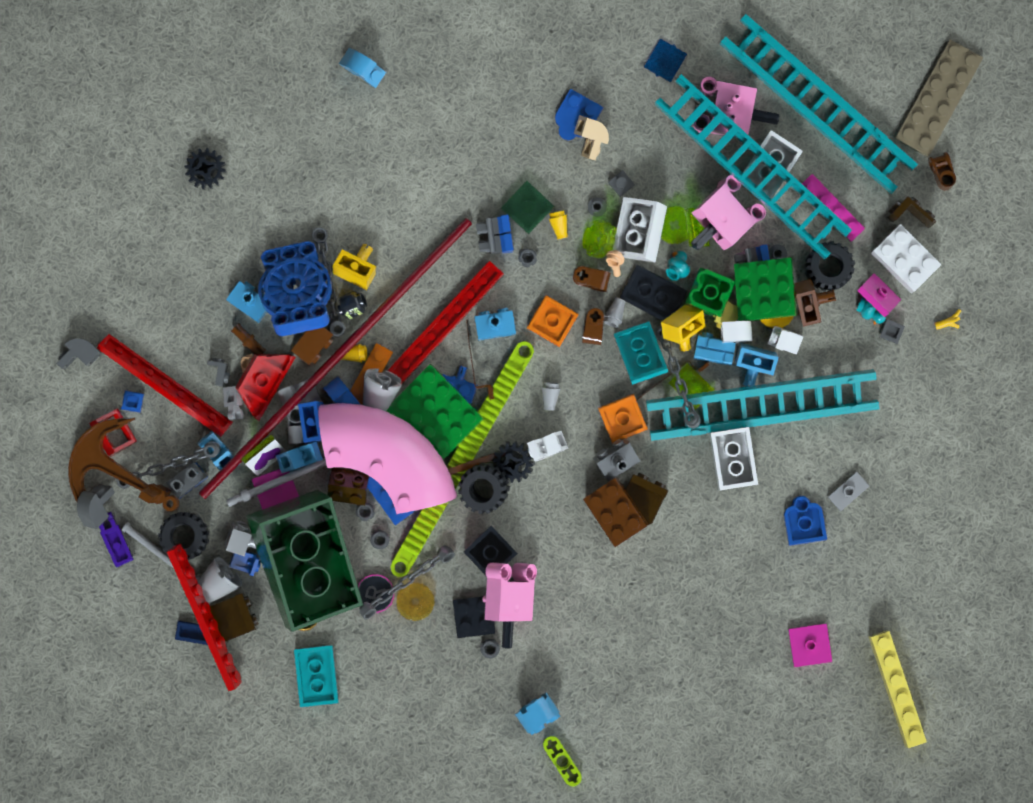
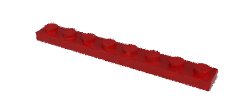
[387,261,504,384]
[97,334,233,437]
[167,543,242,692]

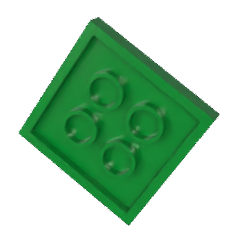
[734,257,797,321]

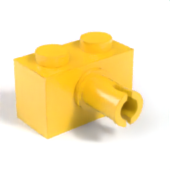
[333,244,376,291]
[661,305,705,352]

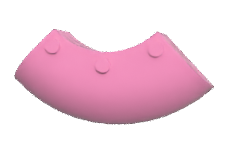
[319,403,457,514]

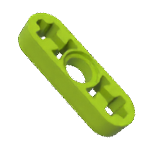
[543,736,582,786]

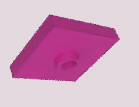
[858,273,901,317]
[252,469,299,509]
[788,624,832,667]

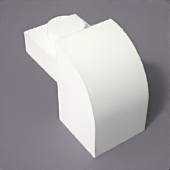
[721,321,753,344]
[768,326,803,355]
[527,431,568,462]

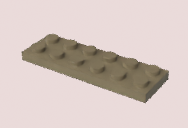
[895,40,983,157]

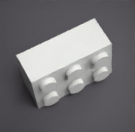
[743,131,803,199]
[612,197,667,262]
[871,224,941,294]
[709,427,758,491]

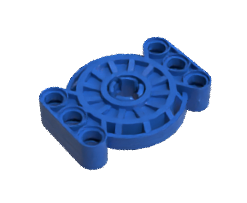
[258,241,332,336]

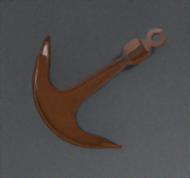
[68,418,179,511]

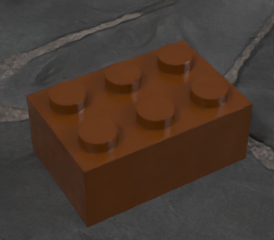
[583,477,649,547]

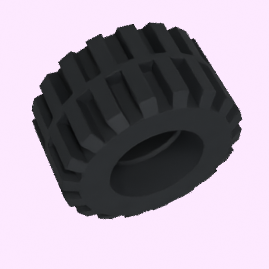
[805,241,855,291]
[458,463,510,514]
[158,512,209,560]

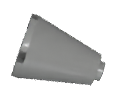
[363,368,402,411]
[197,557,242,604]

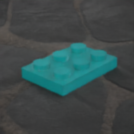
[614,321,668,385]
[294,645,339,707]

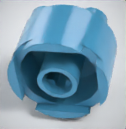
[515,692,560,735]

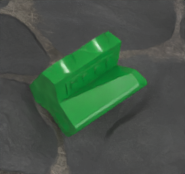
[685,268,735,317]

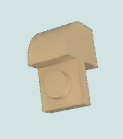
[574,115,609,160]

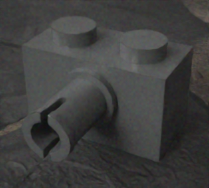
[593,438,640,481]

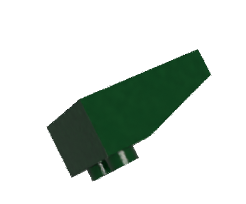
[246,490,363,632]

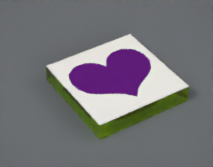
[241,435,287,476]

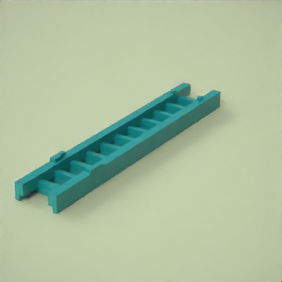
[720,14,918,194]
[655,74,852,260]
[646,369,880,441]

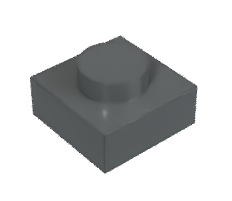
[608,170,635,197]
[879,319,905,344]

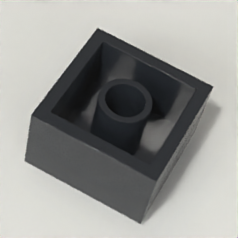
[463,525,518,577]

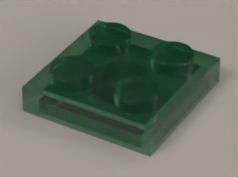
[501,181,555,235]

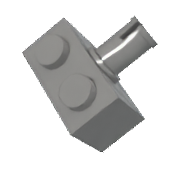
[225,521,256,556]

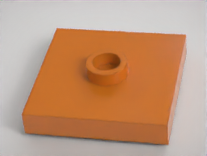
[527,295,579,348]
[598,393,648,444]

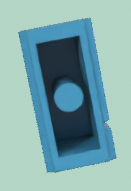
[693,332,736,366]

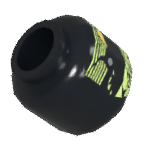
[337,291,367,319]

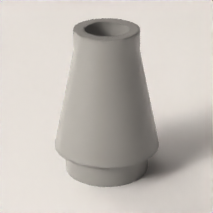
[604,298,626,328]
[542,382,561,410]

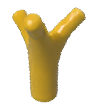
[934,309,961,330]

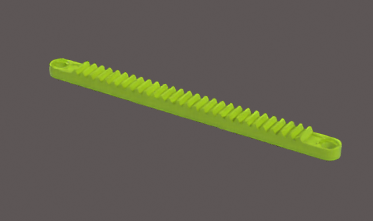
[391,341,534,577]

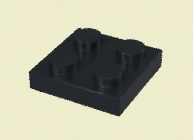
[453,596,495,638]

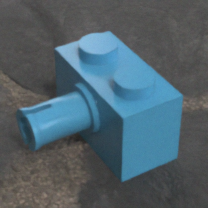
[226,281,267,323]
[475,308,516,341]
[735,343,779,386]

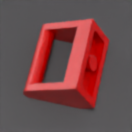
[89,409,137,457]

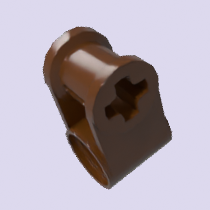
[928,152,956,191]
[573,266,611,292]
[582,308,604,345]

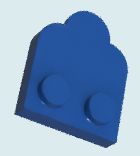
[555,89,604,141]
[784,496,827,546]

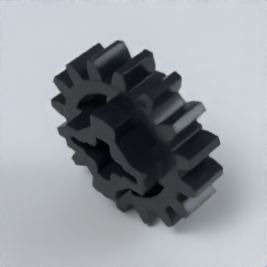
[184,148,227,190]
[492,441,535,483]

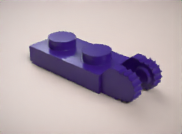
[99,512,134,568]

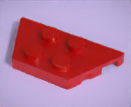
[235,354,296,421]

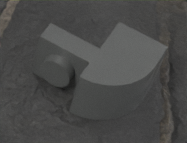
[56,338,102,370]
[77,484,115,529]

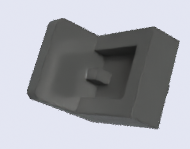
[207,358,230,387]

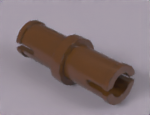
[231,323,266,354]

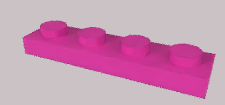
[802,174,865,242]

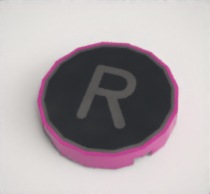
[358,575,394,613]

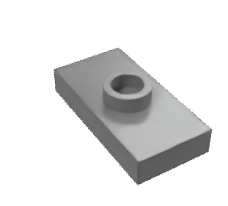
[828,472,869,511]

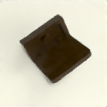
[887,196,936,228]
[327,467,369,506]
[626,473,668,525]
[210,593,259,642]

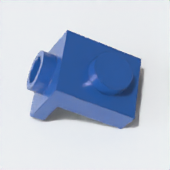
[229,551,261,576]

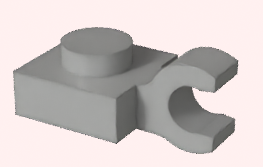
[223,386,244,420]

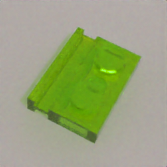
[684,208,710,247]
[668,363,715,410]

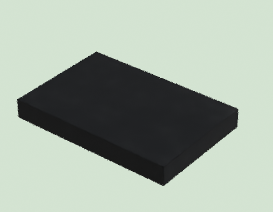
[619,265,687,321]

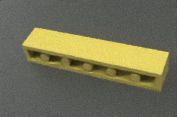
[869,631,927,748]

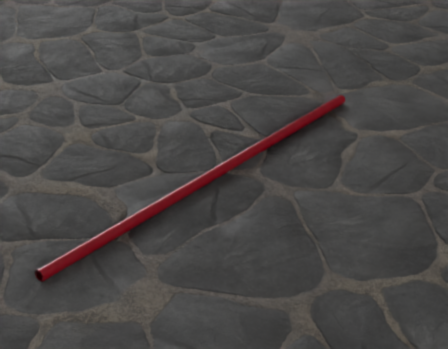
[198,218,472,499]

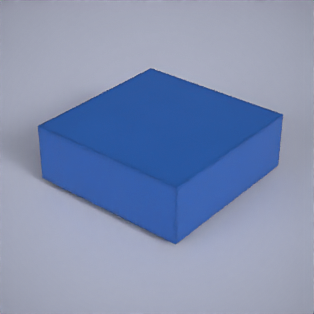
[121,391,144,413]

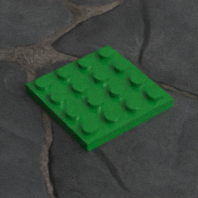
[386,364,485,460]

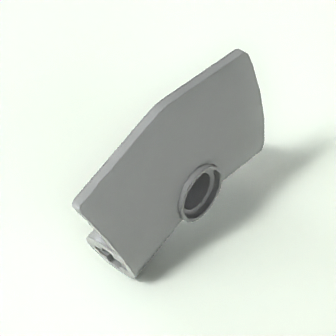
[277,378,322,444]

